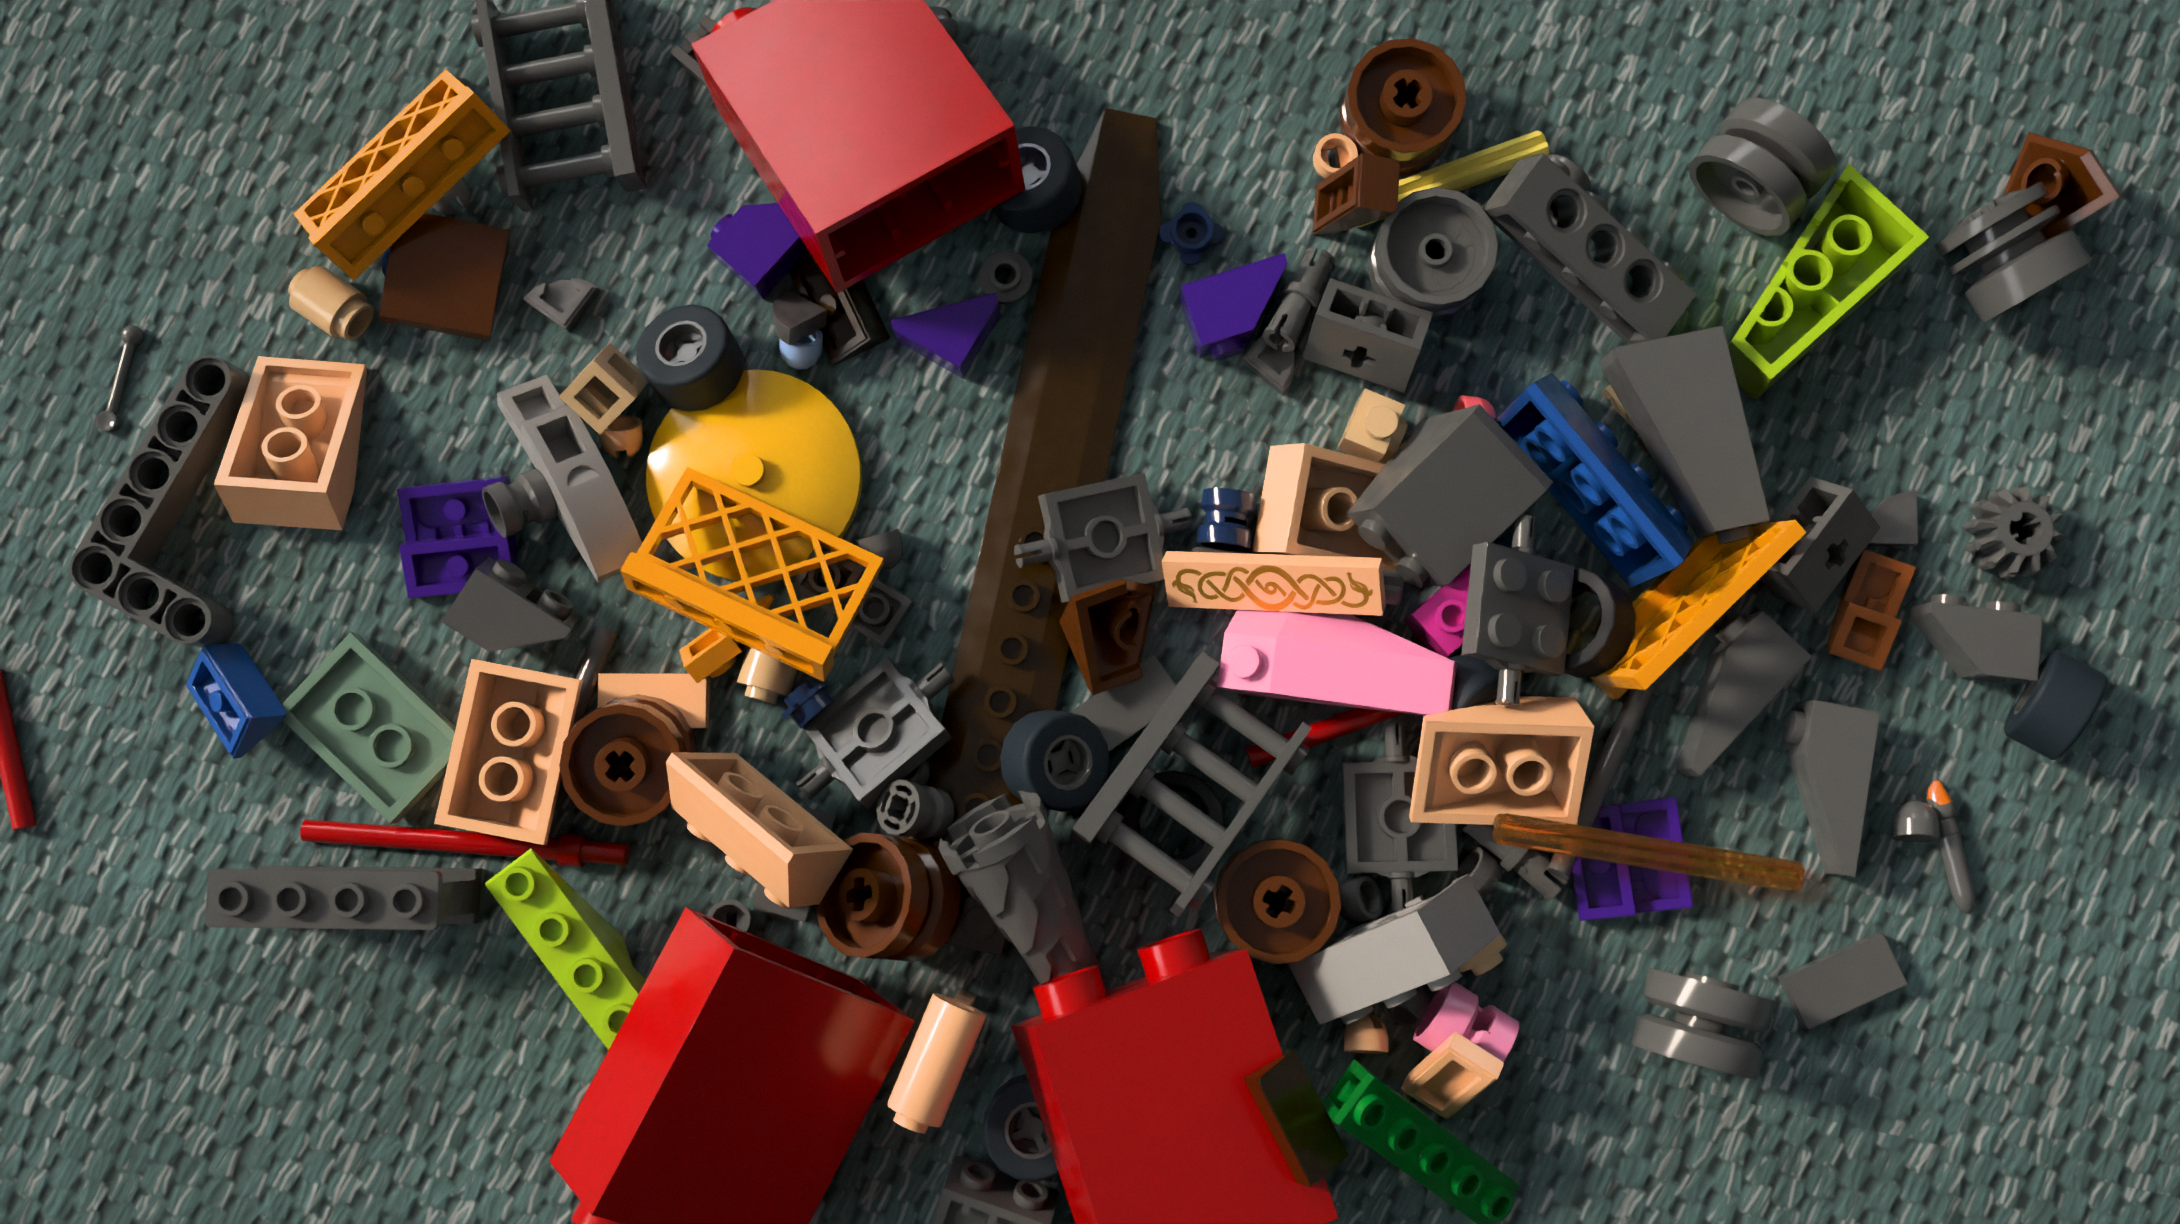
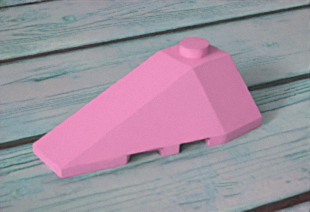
[1217,610,1457,716]

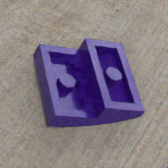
[397,475,518,598]
[1565,797,1693,921]

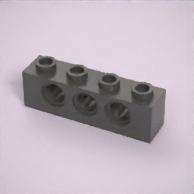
[1483,153,1696,345]

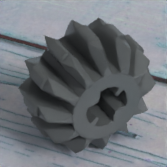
[1962,486,2067,579]

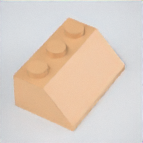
[434,659,583,845]
[666,752,853,909]

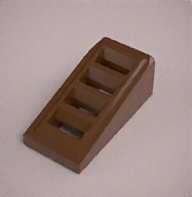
[1313,153,1400,236]

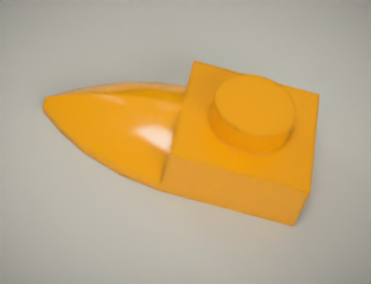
[679,594,774,683]

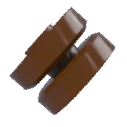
[1339,38,1466,176]
[559,694,699,827]
[816,833,961,962]
[1213,839,1341,964]

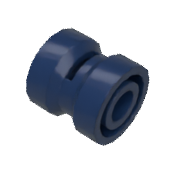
[1197,488,1256,551]

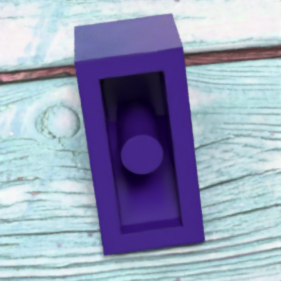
[707,203,808,299]
[1180,253,1288,360]

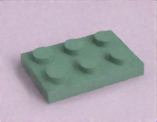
[282,632,456,824]

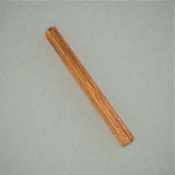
[1492,813,1805,891]

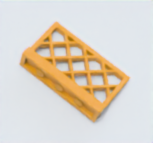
[294,69,511,281]
[620,467,884,682]
[1590,520,1807,700]

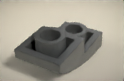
[792,547,915,648]

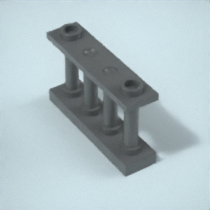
[471,0,647,212]
[1070,651,1312,917]

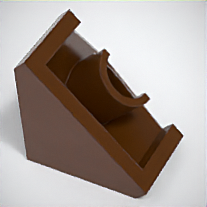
[2003,132,2123,239]
[1059,579,1155,695]

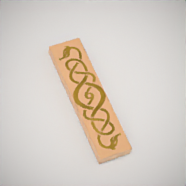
[1162,551,1386,616]

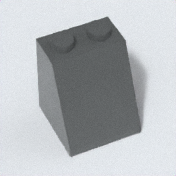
[1347,404,1553,588]

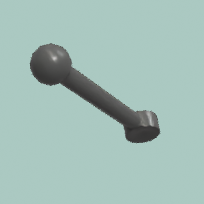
[95,325,144,433]

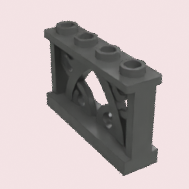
[205,866,482,930]

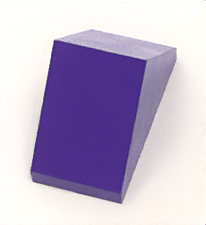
[891,293,1001,379]

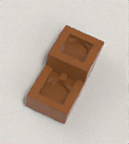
[1826,549,1916,671]

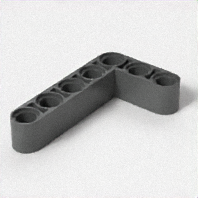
[70,355,250,648]

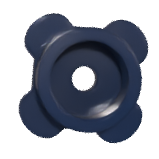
[1160,202,1223,265]
[781,680,834,729]

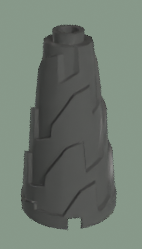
[938,791,1101,983]

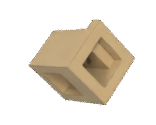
[559,342,648,434]
[1337,388,1408,464]

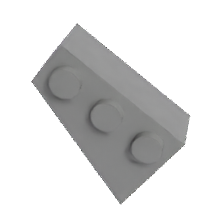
[1288,873,1500,1025]

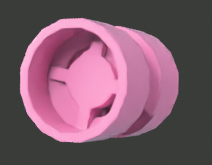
[1413,982,1519,1062]

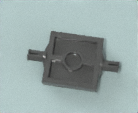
[1014,473,1193,603]
[1461,515,1574,706]
[796,657,955,809]
[1341,723,1458,911]

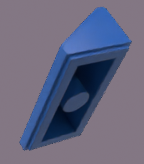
[186,643,287,759]

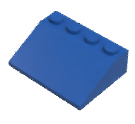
[1495,373,1694,588]

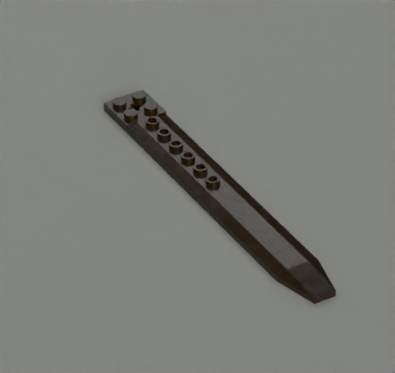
[915,108,1160,956]

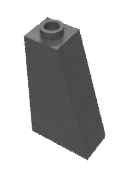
[1600,326,1770,544]

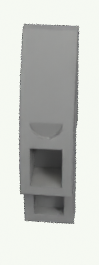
[497,374,642,582]

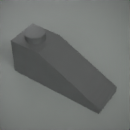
[1677,611,1812,777]
[1783,700,1880,877]

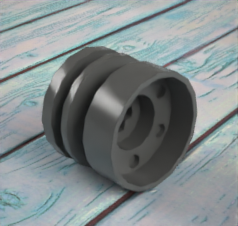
[1934,181,2092,323]

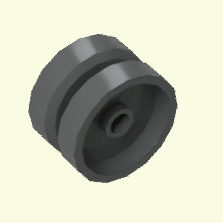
[1689,97,1836,236]
[1368,187,1498,323]
[1631,967,1775,1080]

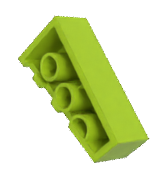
[1728,163,1929,400]

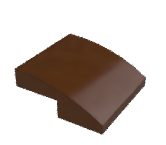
[379,213,510,342]

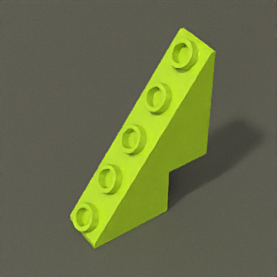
[485,848,646,1050]

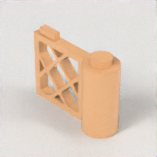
[887,989,986,1134]

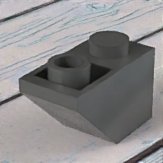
[441,557,582,652]
[1910,594,2043,685]

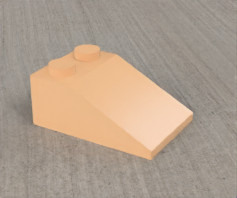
[214,356,367,531]
[1252,443,1405,581]
[1409,696,1594,827]

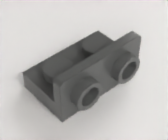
[932,1156,1059,1224]

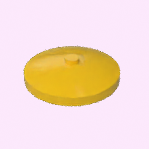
[646,370,862,582]

